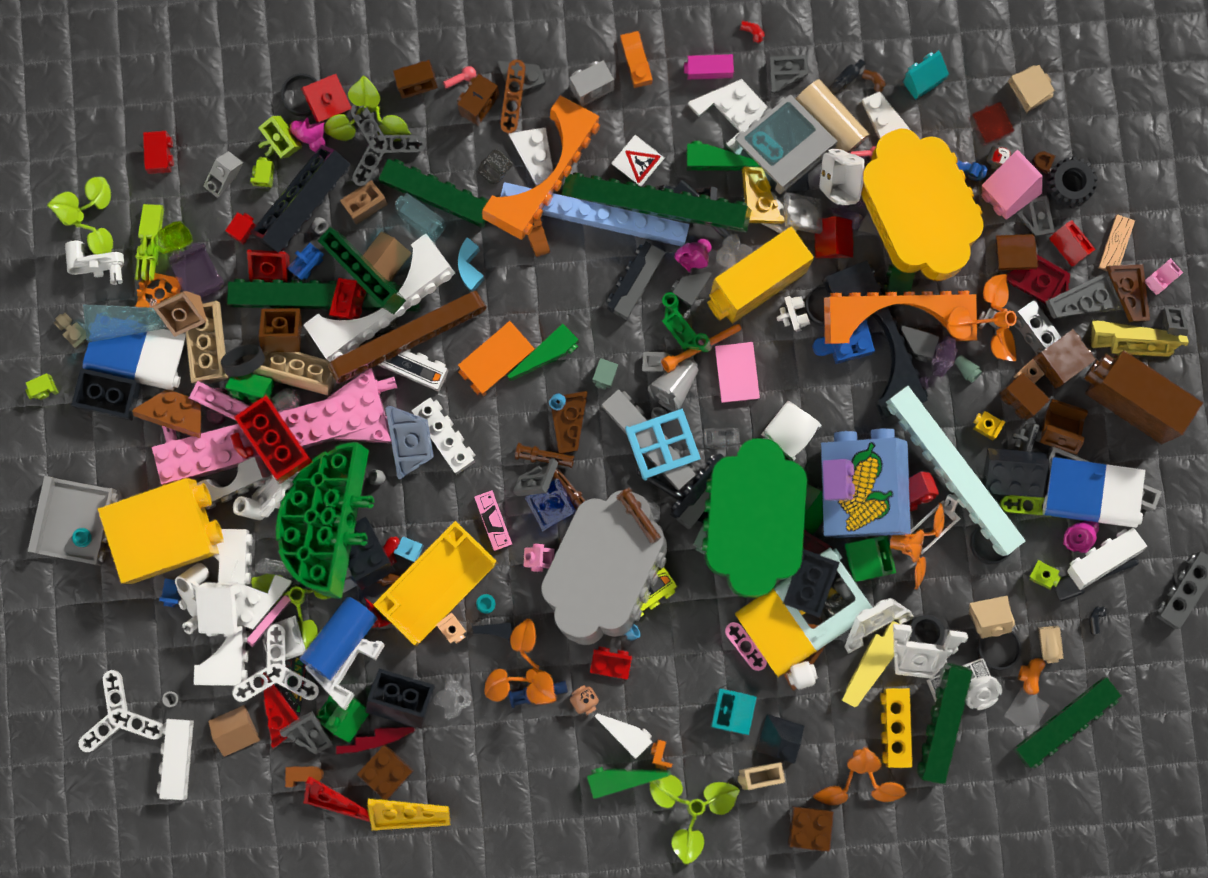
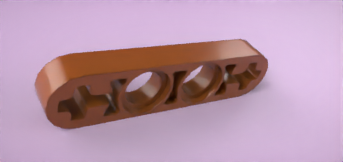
[501,59,526,133]

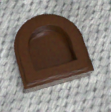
[1033,151,1055,174]

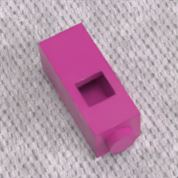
[684,54,734,80]

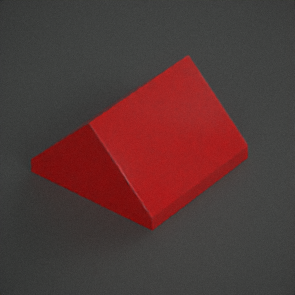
[814,216,853,258]
[247,250,290,283]

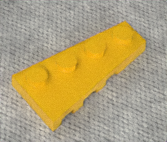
[368,799,450,830]

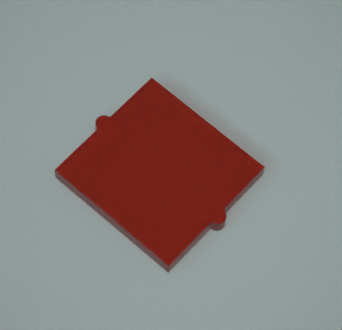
[972,102,1015,144]

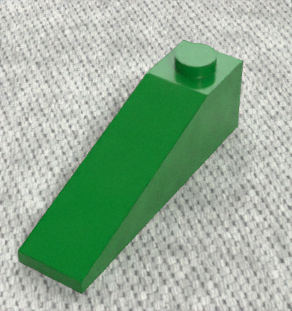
[687,141,761,171]
[507,324,579,381]
[587,767,671,799]

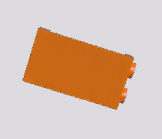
[458,321,535,396]

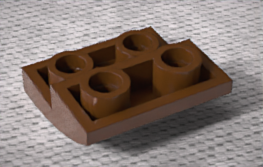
[996,234,1038,270]

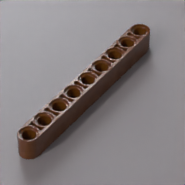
[327,291,487,383]

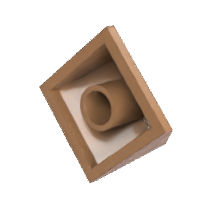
[340,180,388,225]
[363,231,412,282]
[153,291,207,337]
[209,705,260,757]

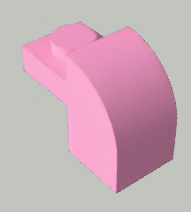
[1145,258,1183,295]

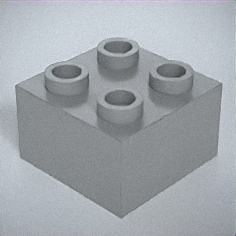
[570,60,614,107]

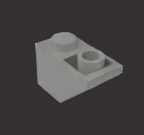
[203,151,243,198]

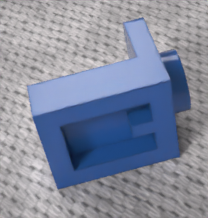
[159,578,182,607]

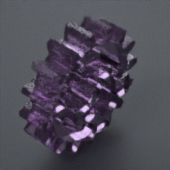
[931,336,958,378]

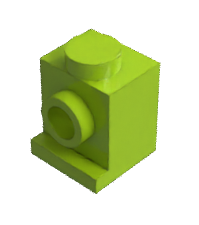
[250,157,275,188]
[25,373,59,400]
[1029,560,1061,590]

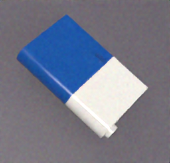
[83,314,186,391]
[1043,457,1145,528]

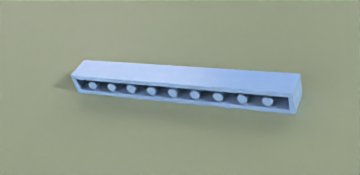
[500,182,689,247]

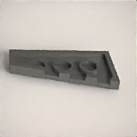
[1045,272,1123,319]

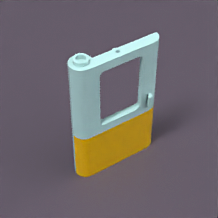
[735,547,872,677]

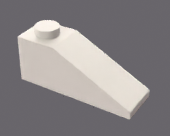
[595,713,652,758]

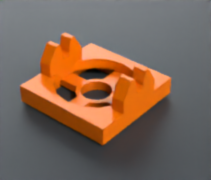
[136,273,183,312]

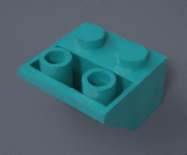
[903,51,949,100]
[711,688,757,735]

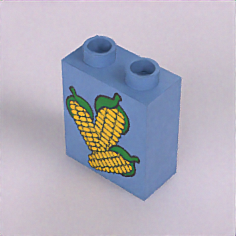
[821,429,911,538]

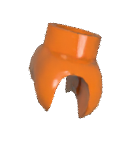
[1018,658,1046,695]

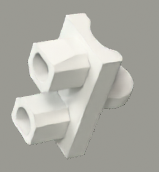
[776,296,810,332]

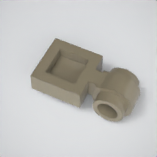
[54,313,91,349]

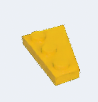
[742,167,785,224]

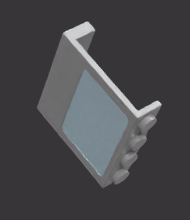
[734,94,837,195]

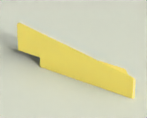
[1091,320,1189,357]
[842,621,898,707]

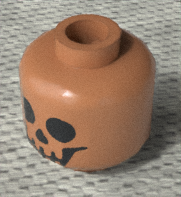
[570,685,599,715]

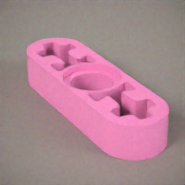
[725,622,767,671]

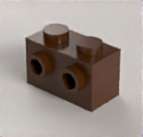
[393,60,438,99]

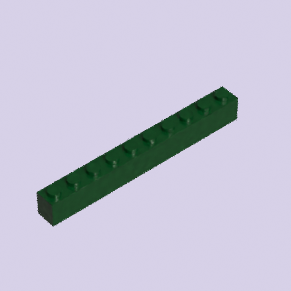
[561,172,752,233]
[227,279,420,311]

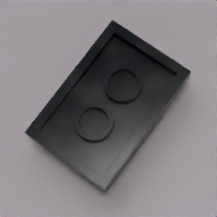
[783,549,840,618]

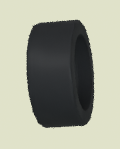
[908,614,945,645]

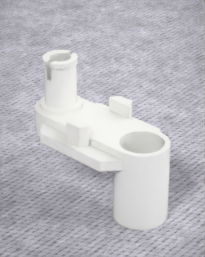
[65,241,124,285]
[233,475,294,521]
[175,563,209,634]

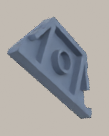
[385,406,434,479]

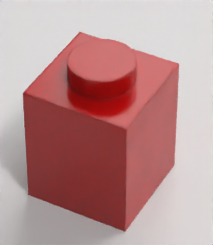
[225,212,256,245]

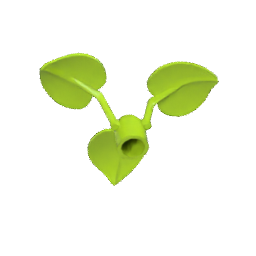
[324,75,411,142]
[47,177,113,255]
[251,573,331,649]
[650,775,740,864]

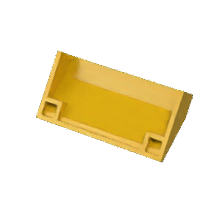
[373,521,498,646]

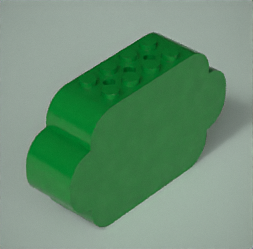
[702,439,807,598]

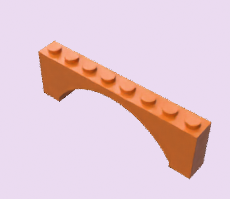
[482,95,600,240]
[824,291,977,344]

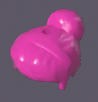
[289,117,325,152]
[675,239,711,272]
[1063,521,1099,553]

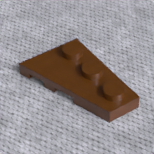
[550,391,587,454]

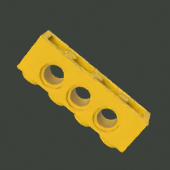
[880,688,912,768]

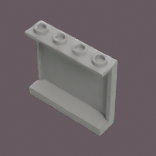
[28,476,118,565]

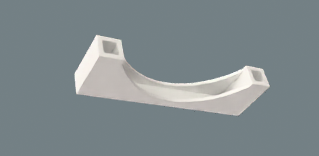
[304,234,455,362]
[194,529,252,686]

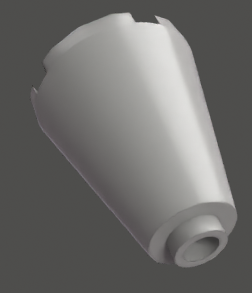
[648,359,698,411]

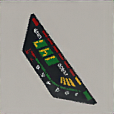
[282,655,307,716]

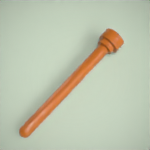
[661,324,741,373]

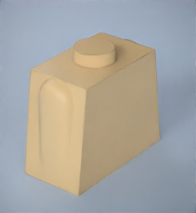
[1008,65,1055,113]
[969,596,1015,638]
[1038,626,1063,663]
[738,763,785,790]

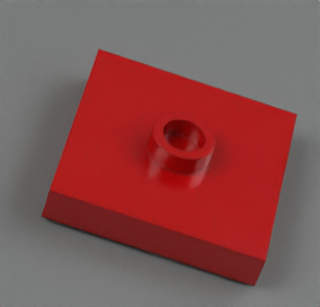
[301,74,351,123]

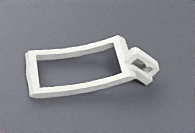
[910,494,961,554]

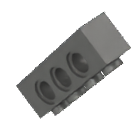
[1014,301,1061,355]
[1155,551,1208,629]

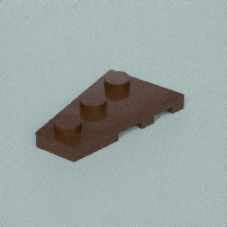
[1106,264,1150,322]

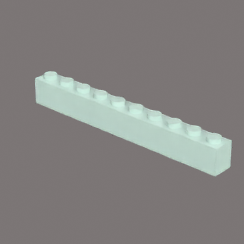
[886,386,1025,556]

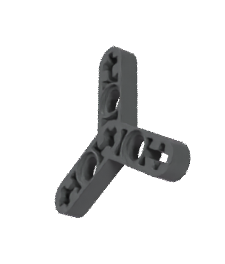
[350,104,426,186]

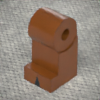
[527,219,550,257]
[285,766,324,787]

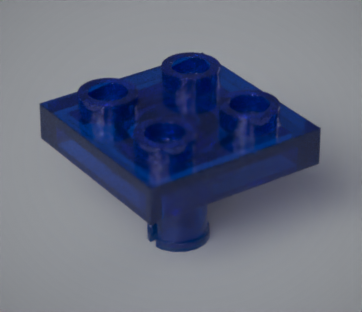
[525,479,576,531]

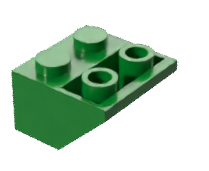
[225,373,275,403]
[845,536,896,582]
[316,695,369,743]

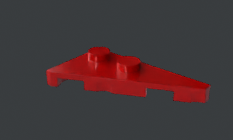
[261,671,299,748]
[304,776,370,822]

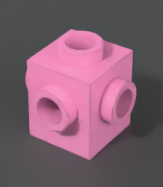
[524,544,555,572]

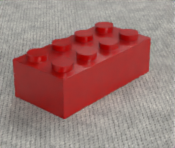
[234,395,312,484]

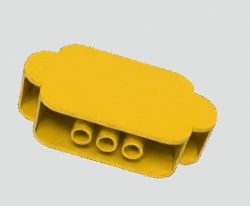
[861,129,983,281]

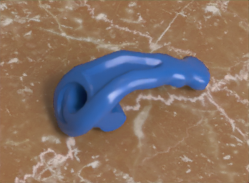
[956,160,987,181]

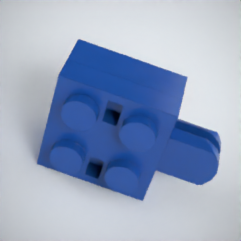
[813,319,875,364]

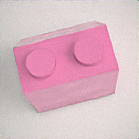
[981,150,1042,219]

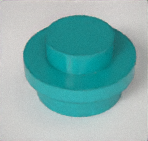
[72,528,92,547]
[476,594,496,614]

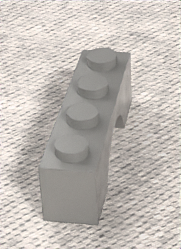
[197,457,271,510]

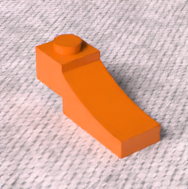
[620,31,653,88]

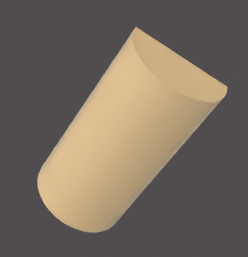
[795,79,870,153]
[186,301,228,384]
[254,352,335,396]

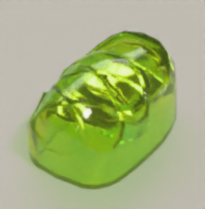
[153,221,193,254]

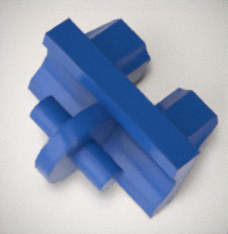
[287,243,324,280]

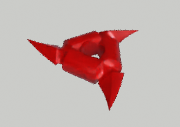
[364,598,391,628]

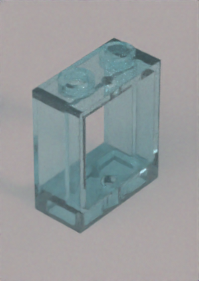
[395,193,446,242]

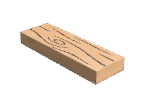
[1098,215,1135,271]

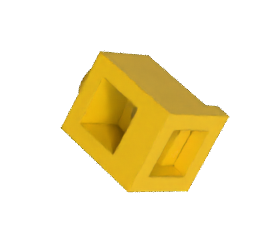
[973,411,1005,441]

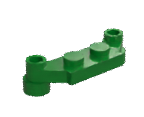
[662,292,712,352]

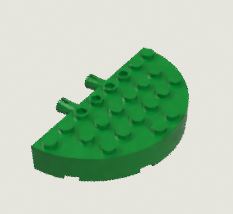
[276,442,374,599]

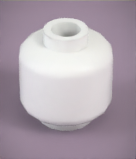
[787,661,818,689]

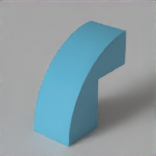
[458,237,485,292]

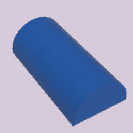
[299,596,377,681]

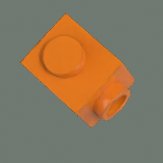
[651,740,672,770]

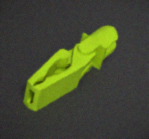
[135,204,164,281]

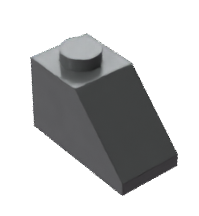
[671,271,712,308]
[899,326,939,363]

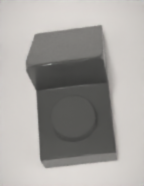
[1162,306,1189,336]

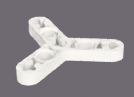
[232,624,319,701]
[79,670,163,752]

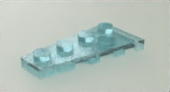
[83,304,164,342]

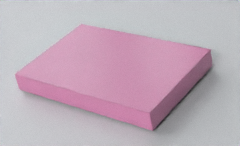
[715,342,760,403]

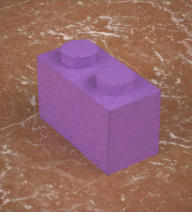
[823,459,855,501]

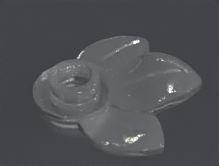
[716,234,753,268]
[434,680,472,719]

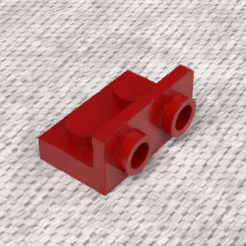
[329,278,366,320]
[590,646,632,680]

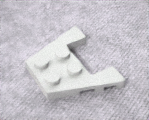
[688,79,767,155]
[218,554,293,629]
[844,598,914,654]
[893,624,968,679]
[305,639,385,710]

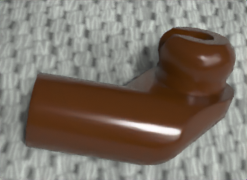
[862,69,886,92]

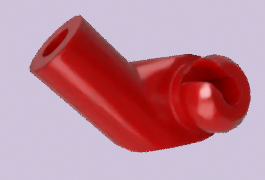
[740,21,765,43]
[230,433,254,459]
[384,536,400,565]

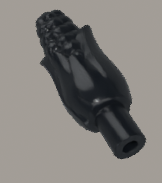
[830,59,866,94]

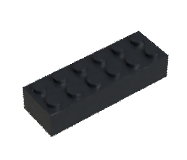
[250,145,351,253]

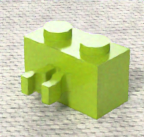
[258,116,302,158]

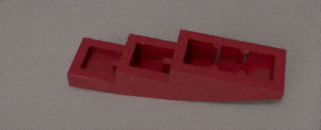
[336,727,416,754]

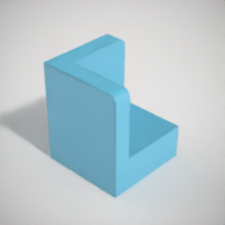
[393,537,424,562]

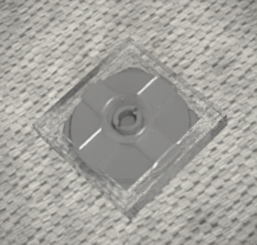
[783,192,823,234]

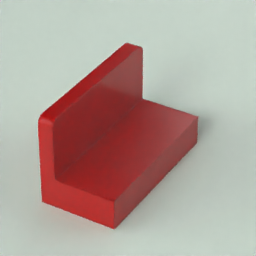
[1049,220,1095,267]

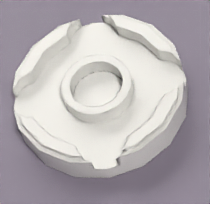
[966,676,1002,710]

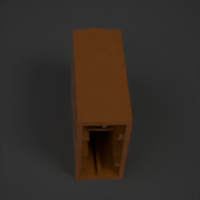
[1084,350,1203,445]

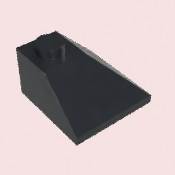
[756,714,804,764]

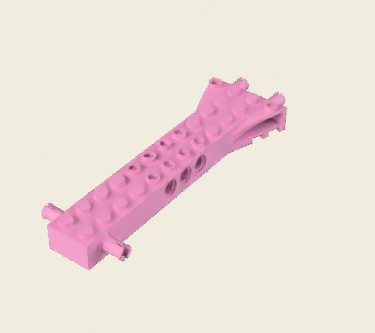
[152,368,397,485]

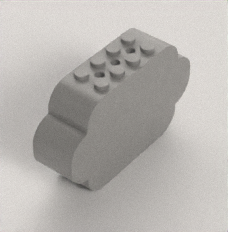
[542,490,667,645]

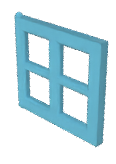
[625,408,701,481]

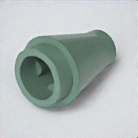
[954,355,982,383]

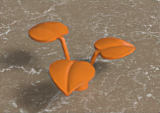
[947,274,1017,361]
[890,503,945,590]
[485,619,556,704]
[813,747,906,805]

